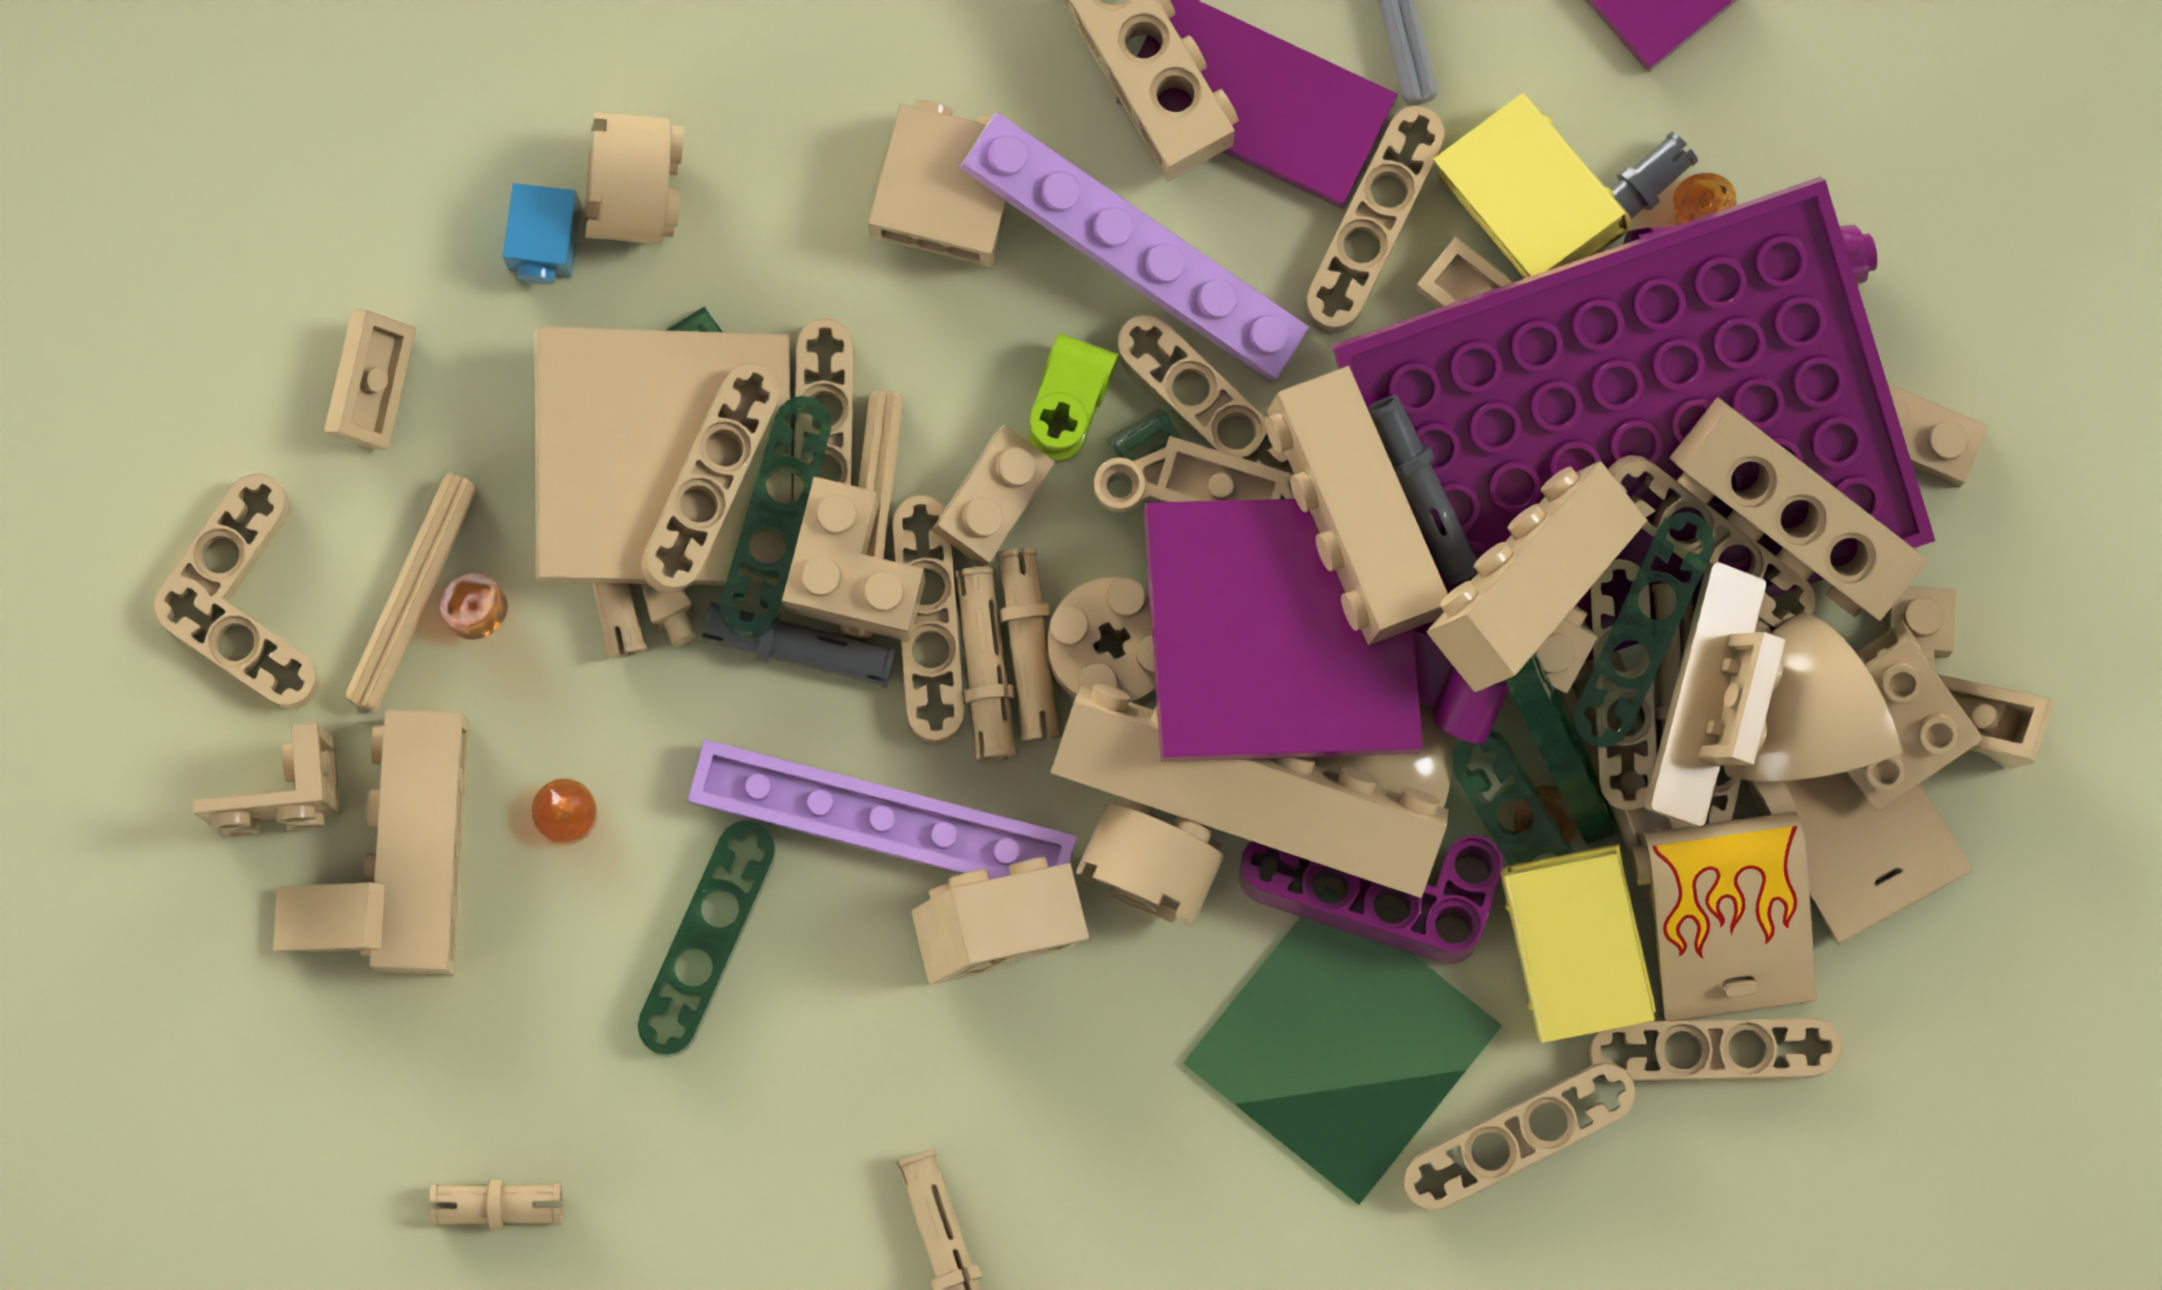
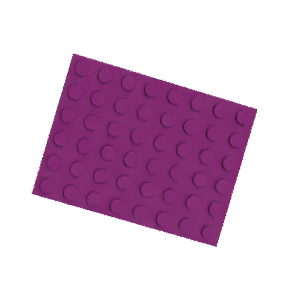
[1331,177,1936,687]

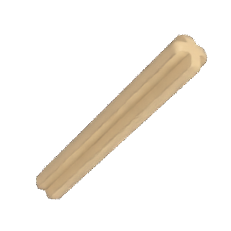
[840,390,904,640]
[345,473,477,712]

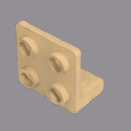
[1847,621,1981,810]
[192,723,341,837]

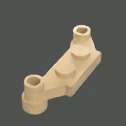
[1094,436,1295,512]

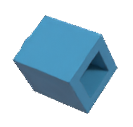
[503,183,581,285]

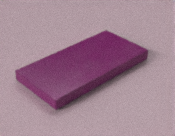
[1117,0,1398,209]

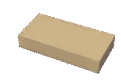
[273,882,385,953]

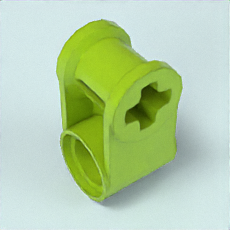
[1029,333,1119,463]

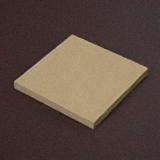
[534,326,793,587]

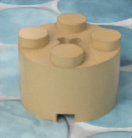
[585,112,684,244]
[1048,577,1156,706]
[1075,796,1224,928]

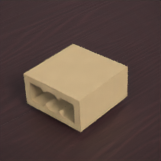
[868,100,1009,267]

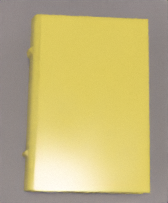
[1433,94,1632,279]
[1500,844,1656,1043]

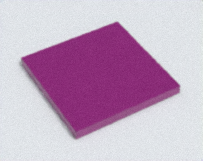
[1144,499,1423,762]

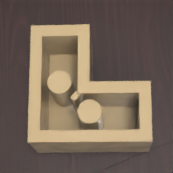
[782,477,926,642]
[911,857,1089,985]

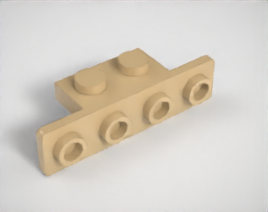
[1645,562,1786,826]

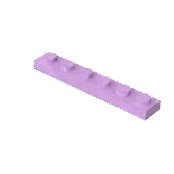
[959,112,1309,382]
[687,739,1077,880]

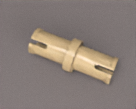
[429,1179,563,1230]

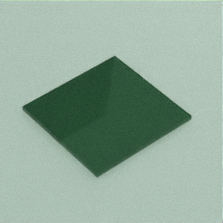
[1183,885,1502,1205]

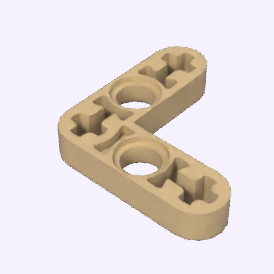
[154,474,319,709]

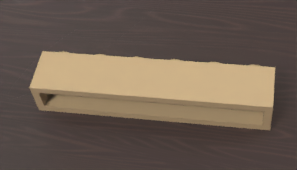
[1050,684,1449,898]

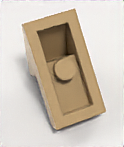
[1938,674,2055,769]

